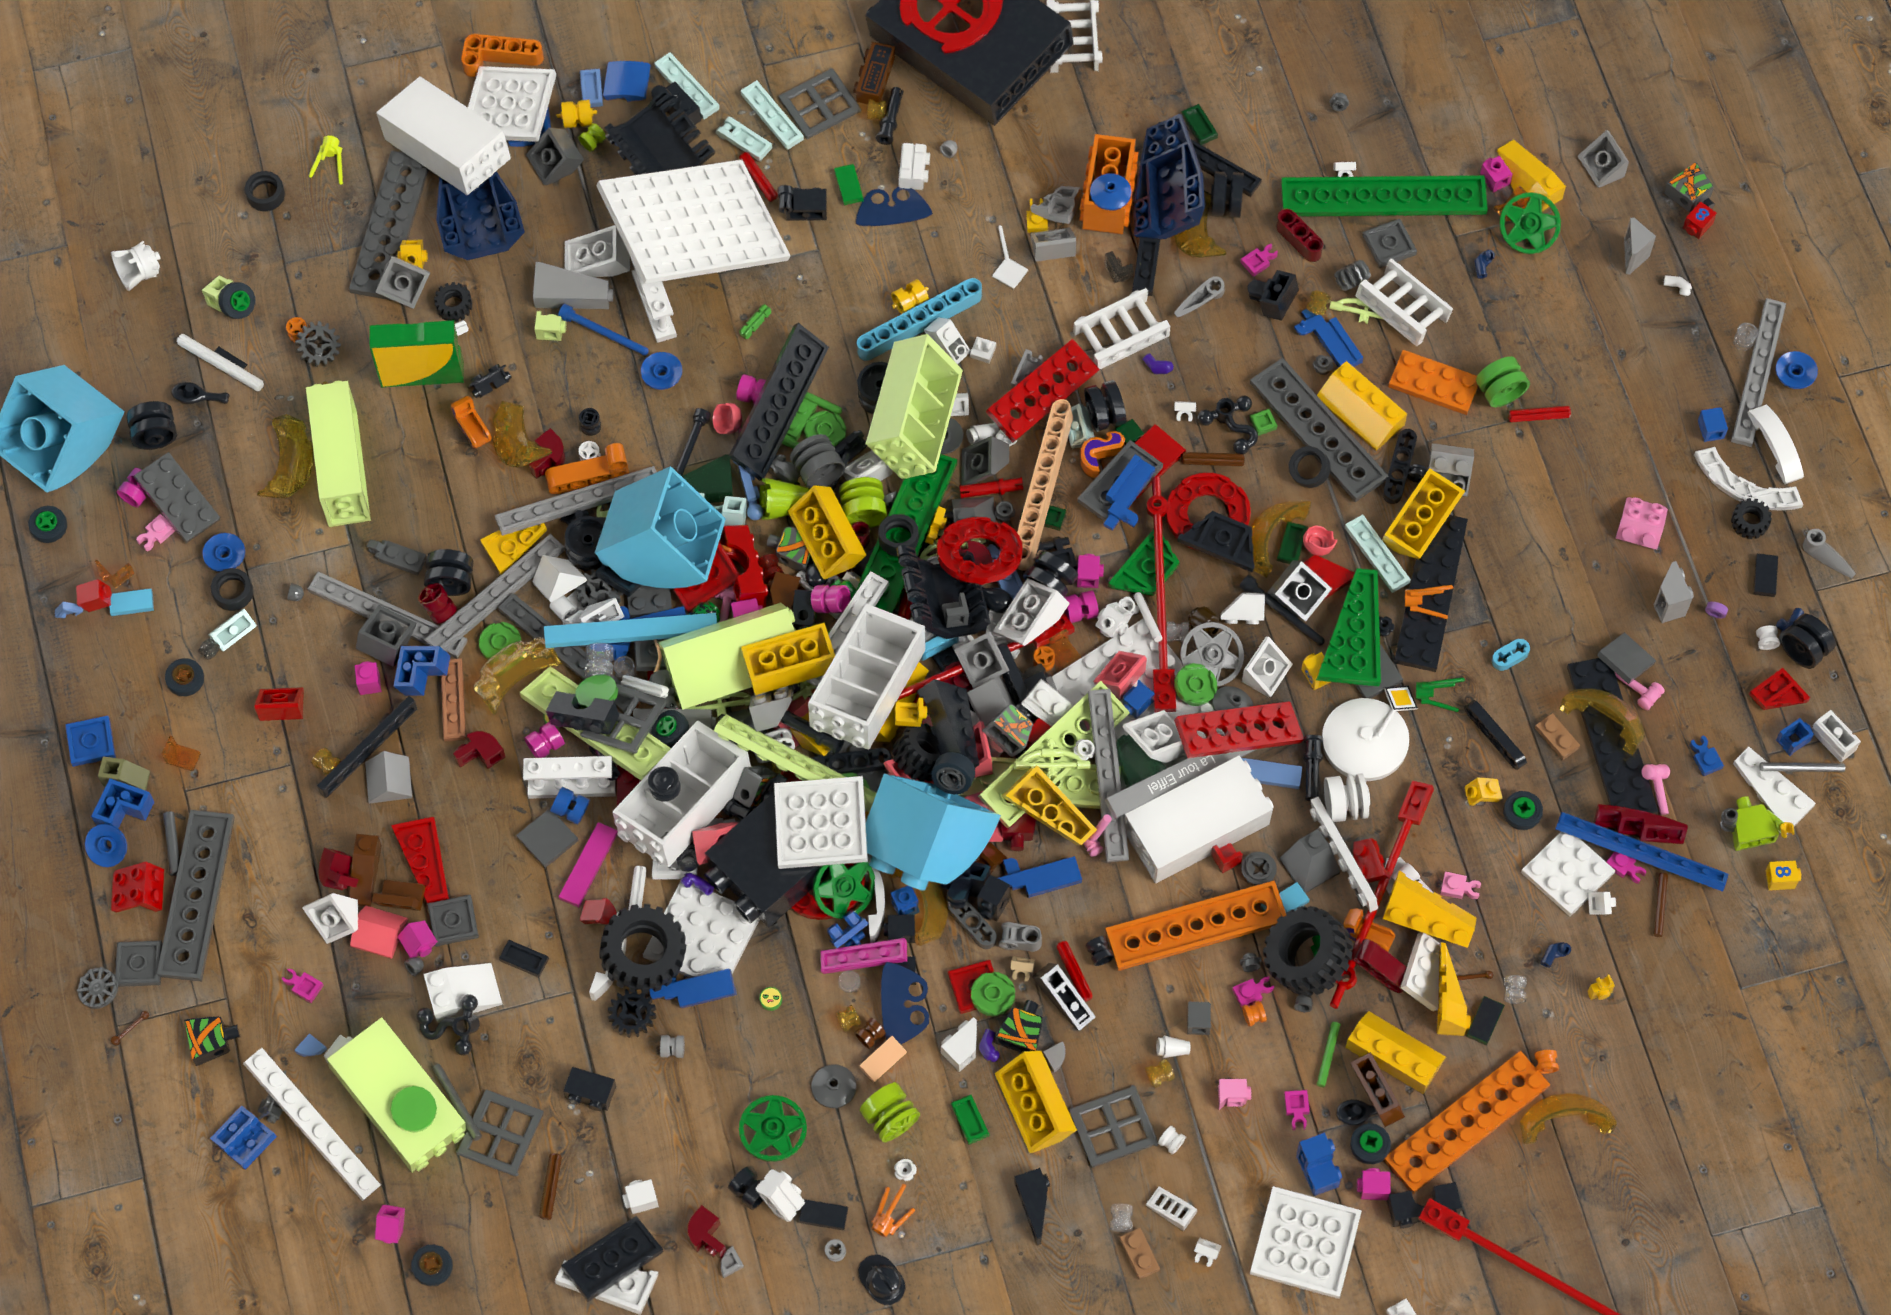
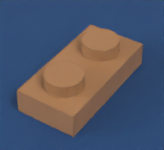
[1535,713,1580,761]
[1119,1228,1160,1280]

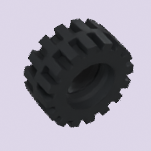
[434,282,472,322]
[1731,498,1772,539]

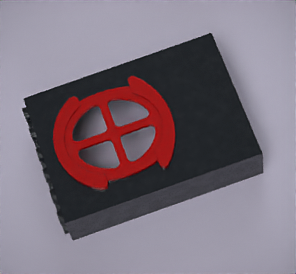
[865,0,1074,126]

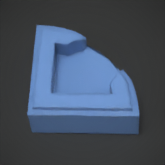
[55,602,83,618]
[294,1034,327,1057]

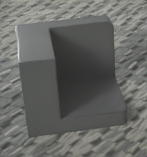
[942,593,969,628]
[1187,1002,1211,1035]

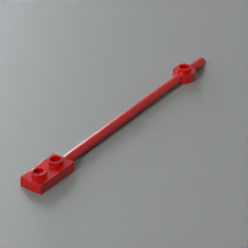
[1146,477,1176,712]
[897,613,1075,701]
[1330,780,1434,1009]
[1418,1198,1621,1315]

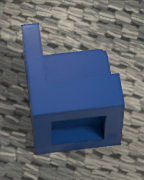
[1698,407,1728,442]

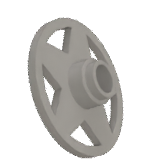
[1180,622,1244,686]

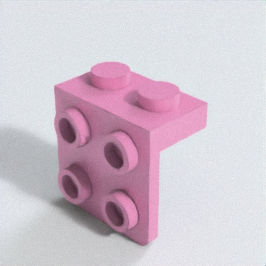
[1616,497,1668,550]

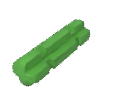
[739,304,771,339]

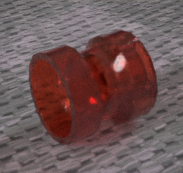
[758,554,784,583]

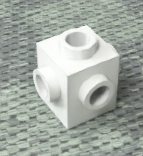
[1095,602,1133,638]

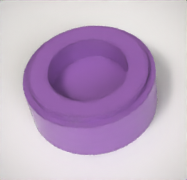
[1705,602,1728,618]

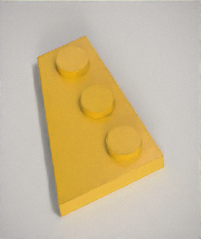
[480,523,547,575]

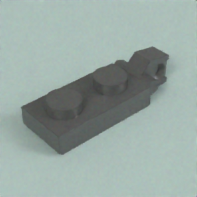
[367,539,427,576]

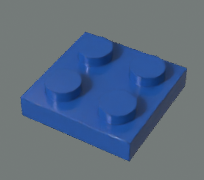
[65,716,116,767]

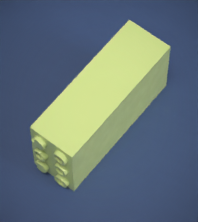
[866,334,963,479]
[306,381,371,527]
[658,603,797,710]
[327,1017,466,1172]

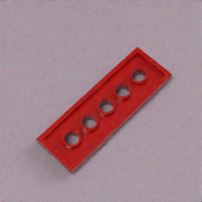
[985,339,1100,443]
[1174,701,1304,758]

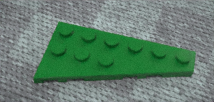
[1316,568,1381,687]

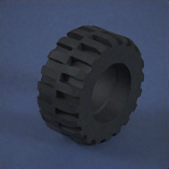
[599,904,686,994]
[1263,906,1352,996]

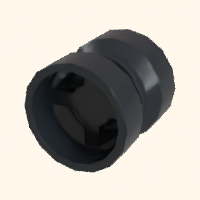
[579,408,601,436]
[1085,936,1114,966]

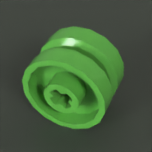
[1476,356,1530,407]

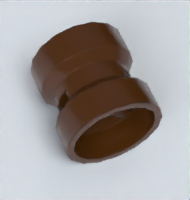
[854,1018,886,1049]

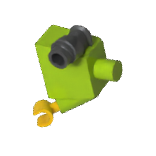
[1720,796,1795,851]

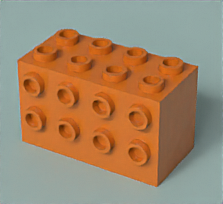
[1079,134,1138,234]

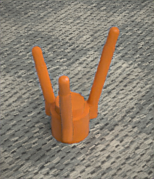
[1405,585,1453,619]
[871,1184,915,1237]

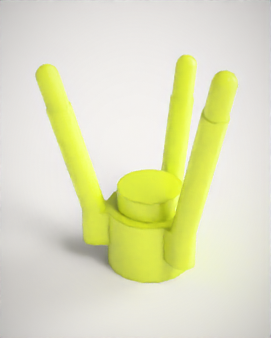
[309,136,343,185]

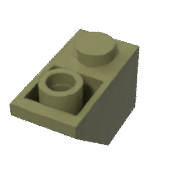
[98,757,150,791]

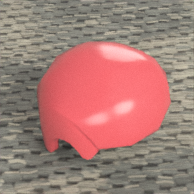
[712,403,743,434]
[1303,525,1337,556]

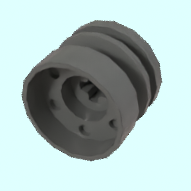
[790,434,845,490]

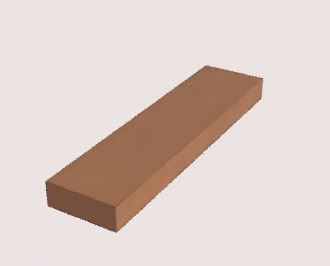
[441,658,466,742]

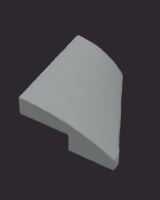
[1030,186,1082,224]

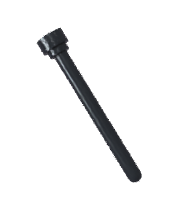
[676,408,711,476]
[1239,574,1325,645]

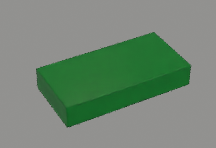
[834,164,864,205]
[951,1094,990,1145]

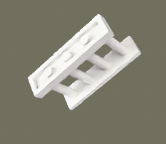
[1046,0,1102,73]
[630,256,677,343]
[1355,258,1453,346]
[1073,288,1170,369]
[523,756,616,799]

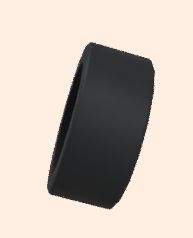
[244,171,285,212]
[1288,446,1331,488]
[878,514,919,556]
[210,568,253,611]

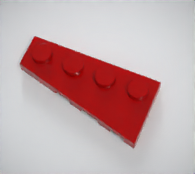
[391,817,449,903]

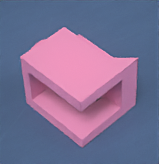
[1218,1079,1251,1110]

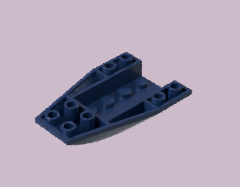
[1133,114,1205,239]
[436,171,525,260]

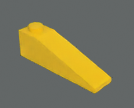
[1497,139,1566,211]
[1437,943,1471,1036]

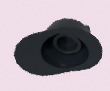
[858,1255,905,1305]

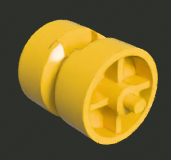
[557,99,597,129]
[891,279,929,314]

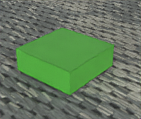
[1250,409,1277,436]

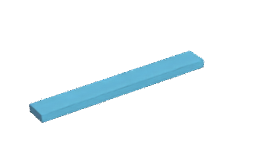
[544,613,717,648]

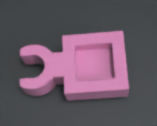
[136,514,176,551]
[1440,872,1481,899]

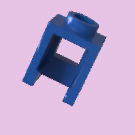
[1123,680,1155,719]
[1776,718,1814,756]
[891,886,920,915]

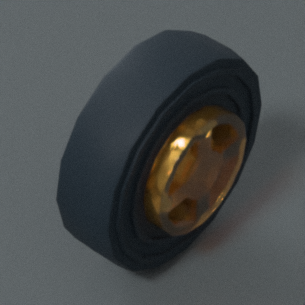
[165,658,204,696]
[411,1244,453,1286]

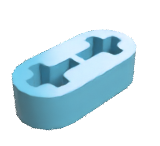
[1492,639,1530,671]

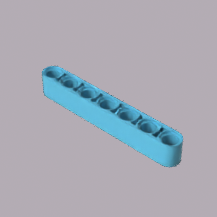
[857,278,982,361]

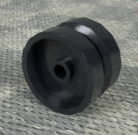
[1211,171,1244,218]
[857,362,888,414]
[1084,380,1126,432]
[126,401,177,450]
[564,516,605,571]
[424,549,474,596]
[1023,550,1078,598]
[1779,613,1836,669]

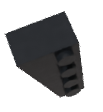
[917,679,979,768]

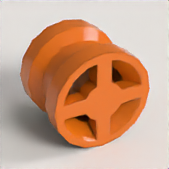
[286,317,309,343]
[1033,646,1055,672]
[1242,1000,1267,1027]
[1534,1050,1559,1074]

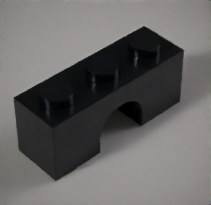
[546,691,619,735]
[884,915,916,985]
[1387,1182,1462,1229]

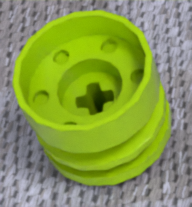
[839,477,887,528]
[860,1082,920,1142]

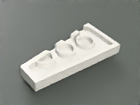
[1733,747,1816,834]
[555,1260,658,1315]

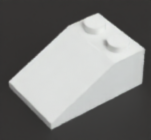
[565,225,630,277]
[993,578,1069,646]
[1123,710,1185,763]
[424,963,503,1023]

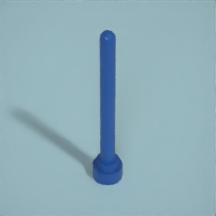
[558,304,649,355]

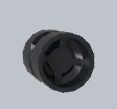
[728,1167,764,1210]

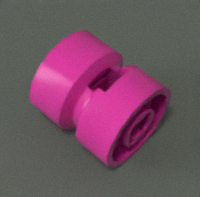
[736,374,766,404]
[116,468,146,508]
[811,585,851,613]
[1065,590,1099,623]
[524,721,565,758]

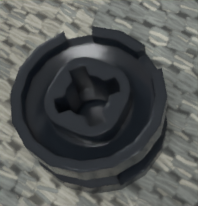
[648,766,681,802]

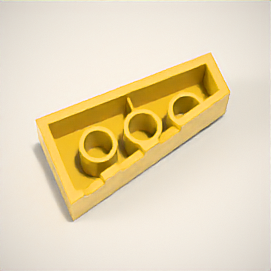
[1001,766,1097,845]
[1383,870,1476,948]

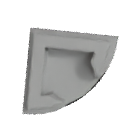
[1043,1041,1065,1072]
[721,1246,744,1278]

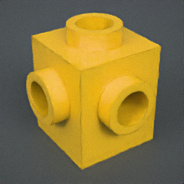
[397,239,428,269]

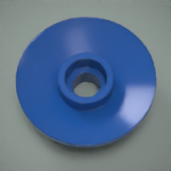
[1090,174,1131,210]
[1776,351,1818,389]
[641,352,682,390]
[203,533,245,572]
[85,824,127,867]

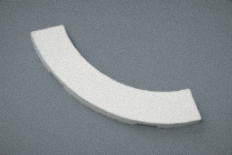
[1694,447,1803,510]

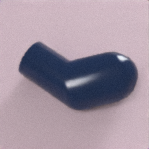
[1474,249,1495,279]
[1776,608,1804,632]
[1540,942,1571,968]

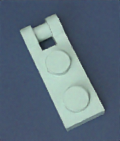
[715,117,772,162]

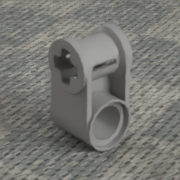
[999,922,1042,952]

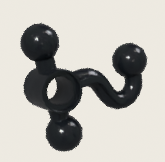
[1197,395,1258,454]
[416,994,480,1056]

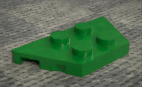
[1108,529,1180,596]

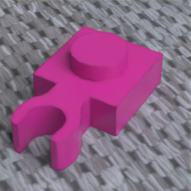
[1241,244,1278,277]
[1606,852,1646,884]
[282,969,324,1003]
[1232,977,1274,1008]
[1284,1090,1310,1131]

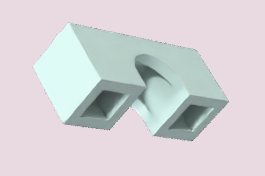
[699,493,747,526]

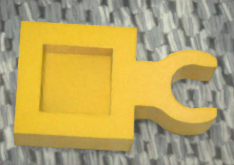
[1026,198,1048,233]
[925,506,947,545]
[1588,974,1615,1000]

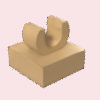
[1010,956,1035,981]

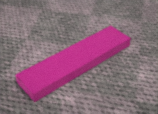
[559,822,618,908]
[821,938,907,974]

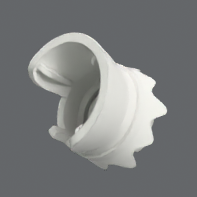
[111,241,161,291]

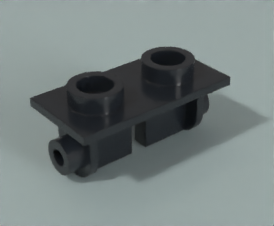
[468,364,512,398]
[835,430,867,462]

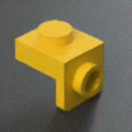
[894,698,927,727]
[1465,777,1503,806]

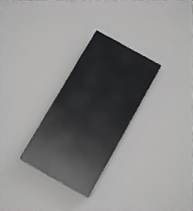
[561,1216,663,1302]

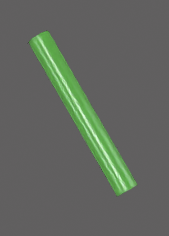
[1316,1022,1340,1087]

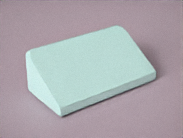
[1062,403,1094,449]
[208,609,257,651]

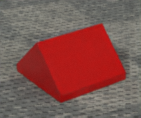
[254,687,304,721]

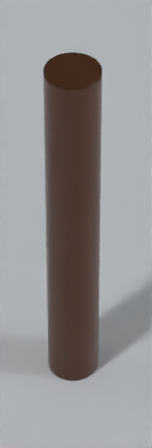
[1654,873,1668,937]

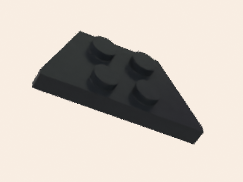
[1177,511,1254,573]

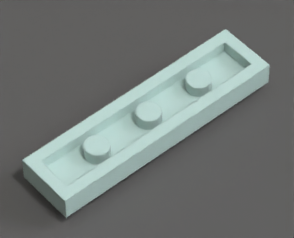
[654,52,720,120]
[740,81,804,150]
[1345,515,1411,593]

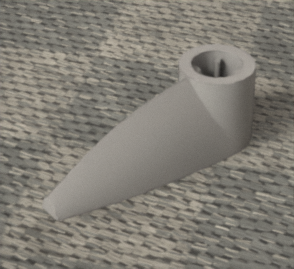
[1174,276,1225,318]
[1803,529,1856,578]

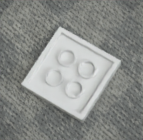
[1521,832,1615,917]

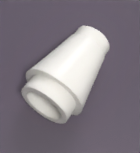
[966,423,999,445]
[1156,1036,1190,1058]

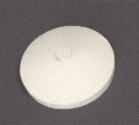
[1322,698,1409,781]

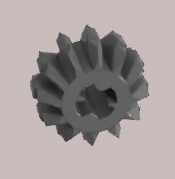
[1334,260,1371,290]

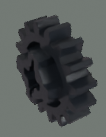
[608,989,657,1038]

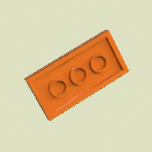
[1388,350,1478,415]

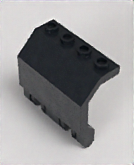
[604,89,716,175]
[896,545,991,639]

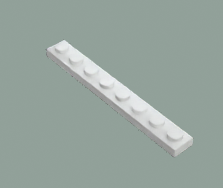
[243,1048,381,1201]

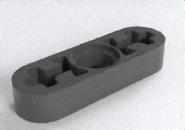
[948,901,996,949]

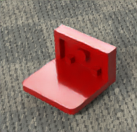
[111,862,164,913]

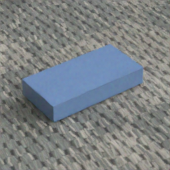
[580,69,603,107]

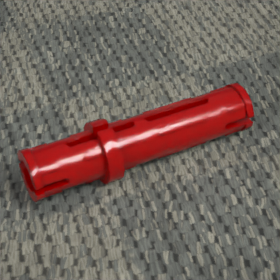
[959,477,1024,499]

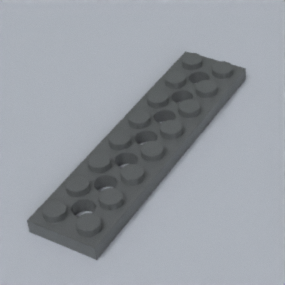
[349,151,429,300]
[1250,358,1388,502]
[157,810,235,981]

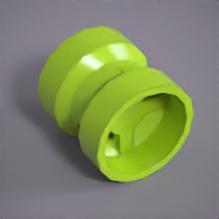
[578,123,606,152]

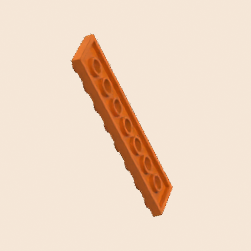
[1105,880,1286,971]
[1383,1051,1550,1194]

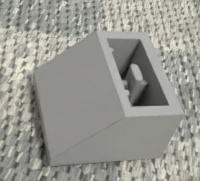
[1428,443,1474,497]
[1654,561,1693,623]
[749,685,794,732]

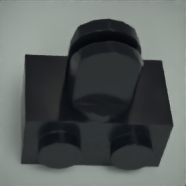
[1247,270,1299,321]
[941,862,991,909]

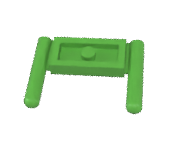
[782,392,842,449]

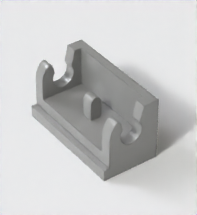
[1011,349,1043,400]

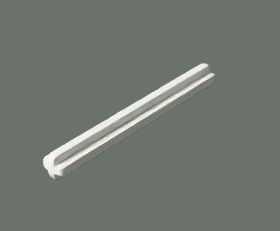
[177,334,264,391]

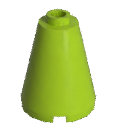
[759,478,809,520]

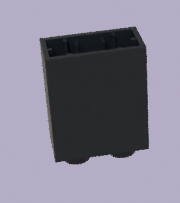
[704,791,830,928]

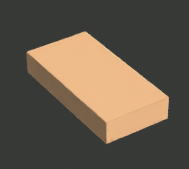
[859,1036,907,1083]

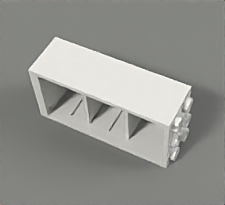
[376,76,511,195]
[808,604,925,750]
[613,720,751,867]
[1124,755,1274,884]

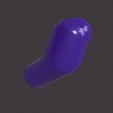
[1143,354,1174,374]
[681,873,714,896]
[979,1029,1000,1062]

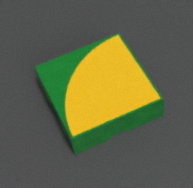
[370,320,464,388]

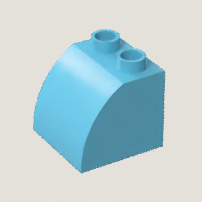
[0,365,125,492]
[595,466,726,588]
[866,773,1001,890]

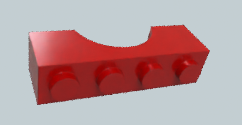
[720,525,768,605]

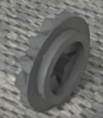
[1241,852,1277,886]

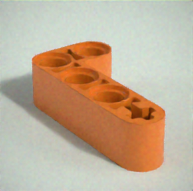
[461,34,544,77]
[545,443,629,494]

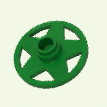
[1499,192,1561,254]
[813,862,875,919]
[739,1095,807,1162]

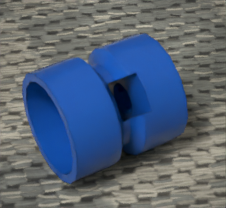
[550,786,590,825]

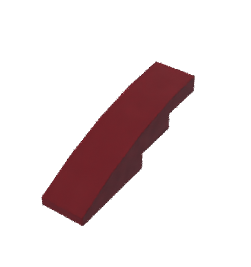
[1594,804,1688,844]

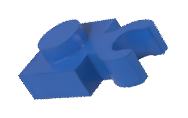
[1690,736,1724,776]

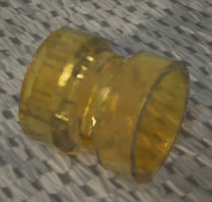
[311,748,341,776]
[1145,1059,1175,1088]

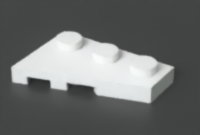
[1400,932,1439,1011]

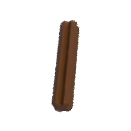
[1182,452,1245,466]
[539,1153,562,1220]

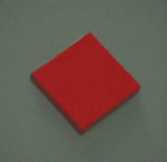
[948,960,994,1014]

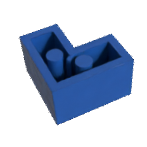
[394,646,450,696]
[91,779,154,829]
[1296,1133,1342,1196]

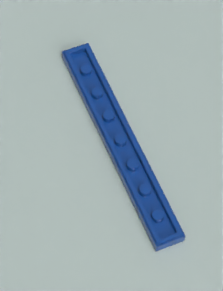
[1556,812,1729,892]

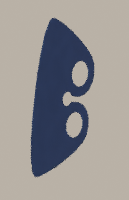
[856,187,933,226]
[881,962,930,1045]

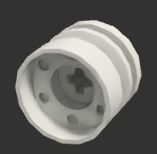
[1324,773,1370,822]

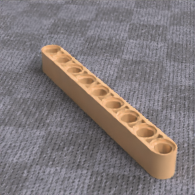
[1017,399,1073,571]

